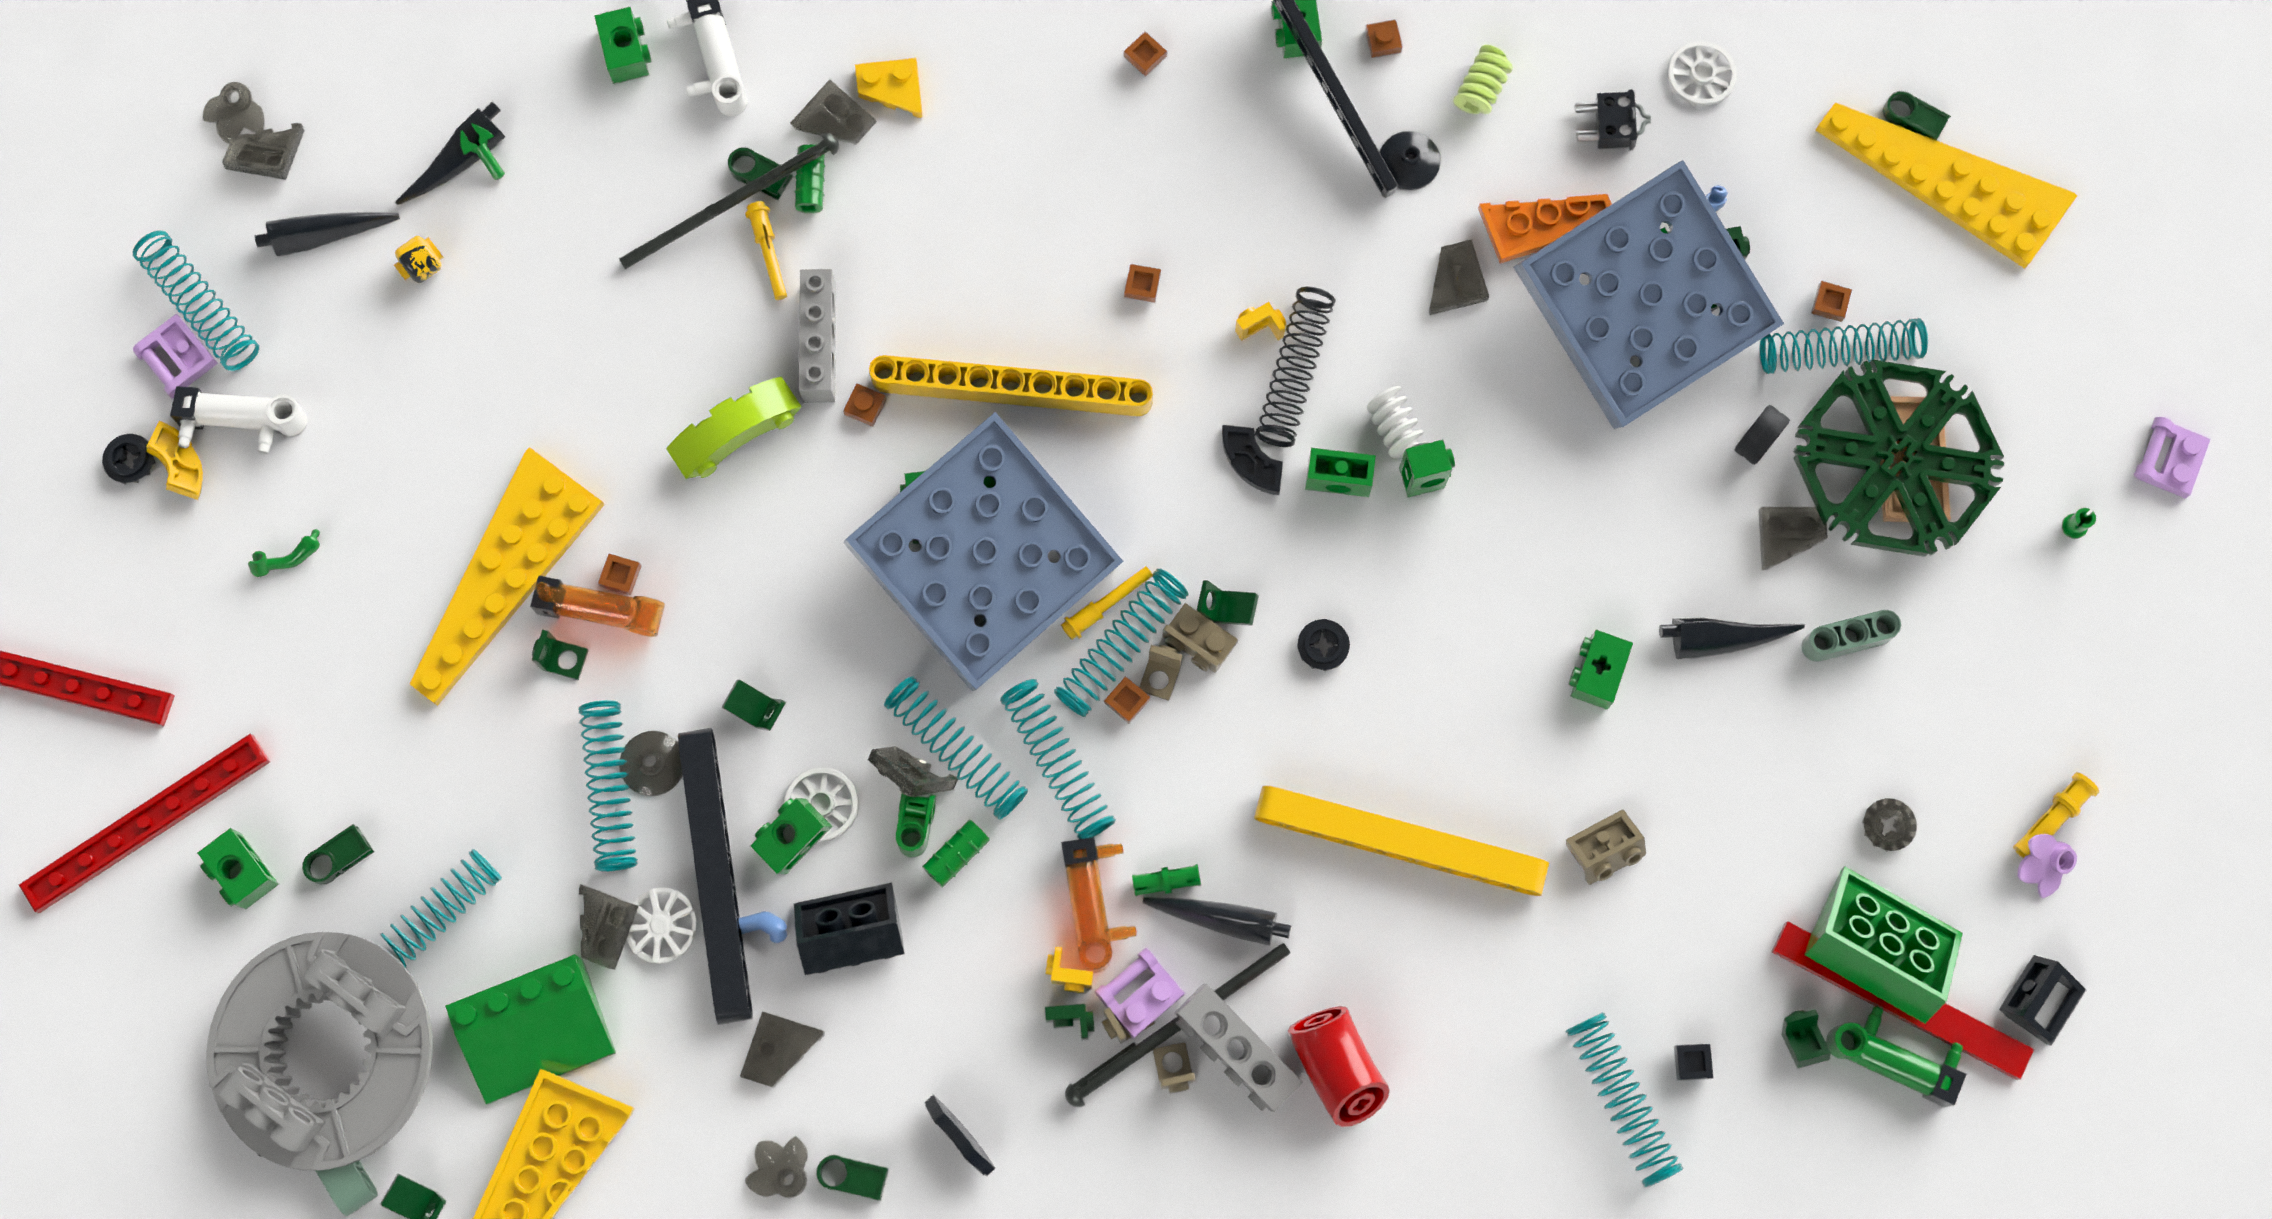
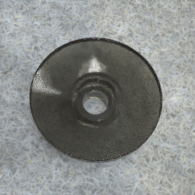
[619,731,683,796]

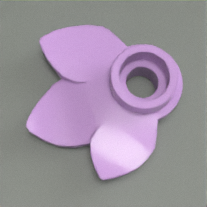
[2018,834,2077,898]

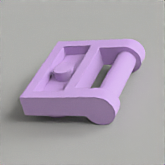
[133,314,218,398]
[2134,417,2211,499]
[1094,948,1185,1039]

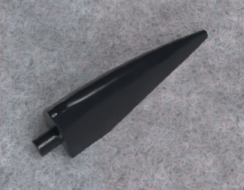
[395,102,505,205]
[255,212,400,256]
[1659,617,1805,659]
[1143,897,1291,946]

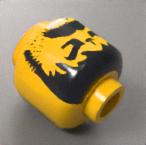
[394,236,444,283]

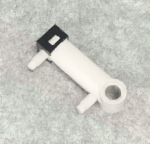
[667,0,747,116]
[170,386,307,454]

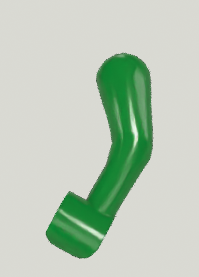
[248,529,320,577]

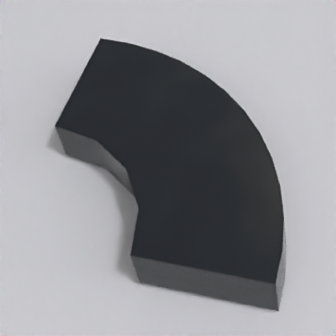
[1222,425,1283,495]
[924,1095,995,1176]

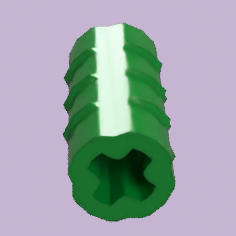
[794,144,826,213]
[922,819,990,888]

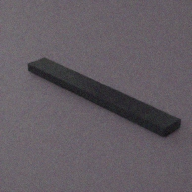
[1273,0,1399,198]

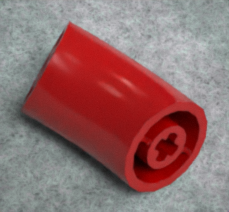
[1288,1006,1390,1127]

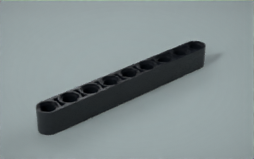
[678,728,753,1025]

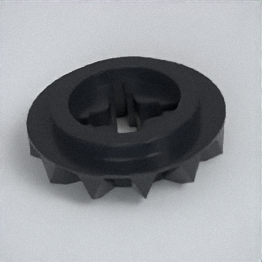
[102,434,156,485]
[1297,619,1350,672]

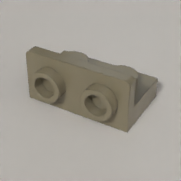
[1162,603,1238,673]
[1566,809,1646,885]

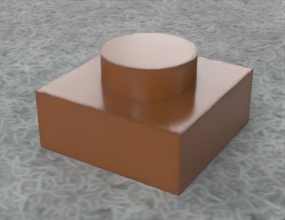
[1365,19,1403,58]
[1124,31,1167,77]
[1124,264,1161,303]
[1811,281,1852,322]
[843,383,886,427]
[598,554,642,596]
[1104,676,1150,724]

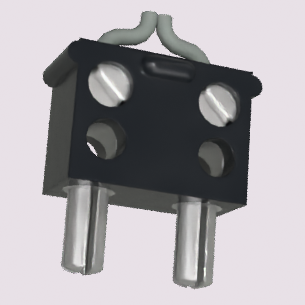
[1574,89,1651,150]

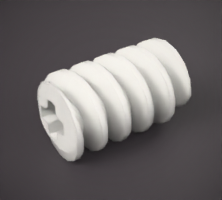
[1366,386,1429,458]

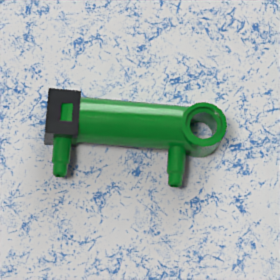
[1826,1006,1967,1107]

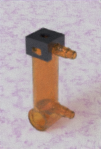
[530,575,665,637]
[1061,837,1137,973]

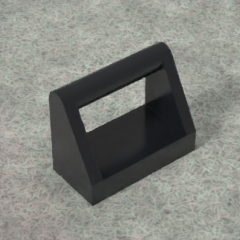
[1999,955,2086,1046]

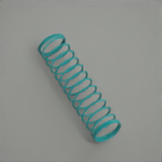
[132,230,259,371]
[1759,318,1928,374]
[1054,568,1189,717]
[884,676,1028,820]
[1000,679,1116,839]
[578,700,638,872]
[372,849,502,968]
[1566,1012,1683,1187]

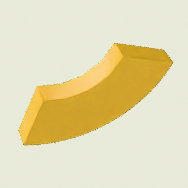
[146,421,203,500]

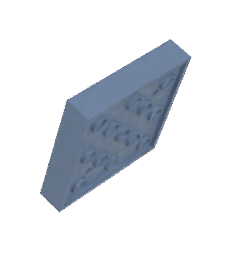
[1513,160,1784,429]
[843,412,1124,691]

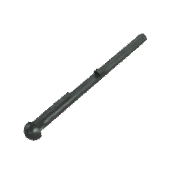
[619,133,839,269]
[1065,943,1291,1107]

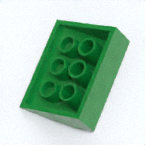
[1805,866,1963,1024]
[445,954,616,1105]

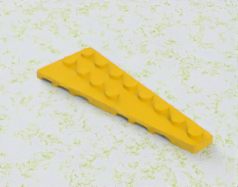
[1815,102,2078,269]
[409,447,605,706]
[473,1069,635,1219]

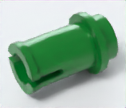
[2062,508,2096,539]

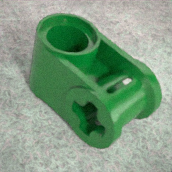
[896,790,936,858]

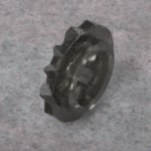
[1862,798,1917,852]

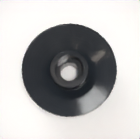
[1380,131,1441,190]

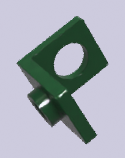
[1197,580,1259,626]
[532,630,589,680]
[722,679,786,731]
[380,1174,447,1219]

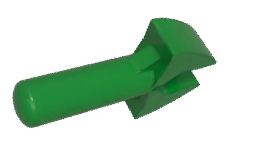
[460,123,505,180]

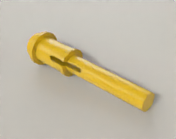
[745,201,787,300]
[1060,566,1153,640]

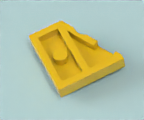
[855,58,923,118]

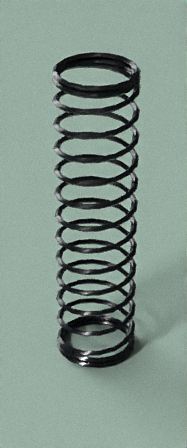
[1255,286,1336,447]

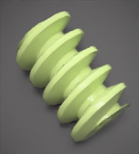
[1453,45,1513,114]

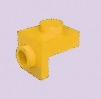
[1235,302,1287,341]
[1045,947,1093,993]

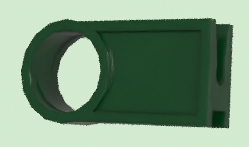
[1883,91,1950,140]
[728,147,793,200]
[302,824,375,884]
[816,1155,889,1201]

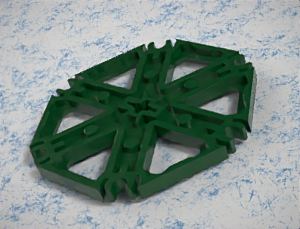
[1793,359,2004,557]

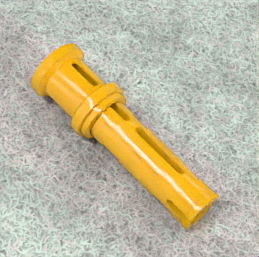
[2013,772,2100,859]

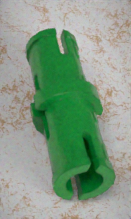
[1132,864,1201,896]

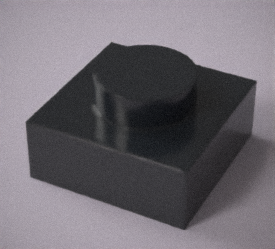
[1674,1044,1714,1081]

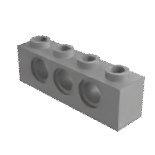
[799,269,836,403]
[1174,984,1303,1112]

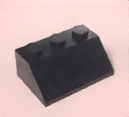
[794,882,905,975]

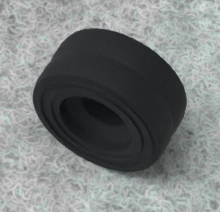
[1734,405,1790,465]

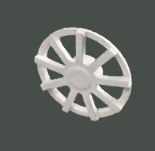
[1667,41,1737,107]
[784,767,859,841]
[624,888,697,963]

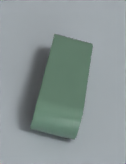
[1801,610,1902,662]
[316,1161,378,1217]

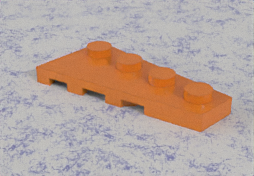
[1478,194,1612,264]

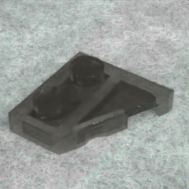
[790,79,877,145]
[222,123,305,180]
[1429,239,1490,315]
[1758,507,1828,570]
[868,746,958,797]
[579,884,639,970]
[740,1011,825,1088]

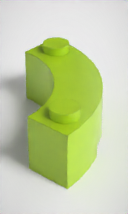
[666,376,802,479]

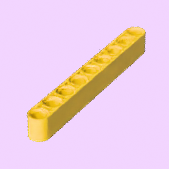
[869,355,1153,416]
[1254,786,1549,896]

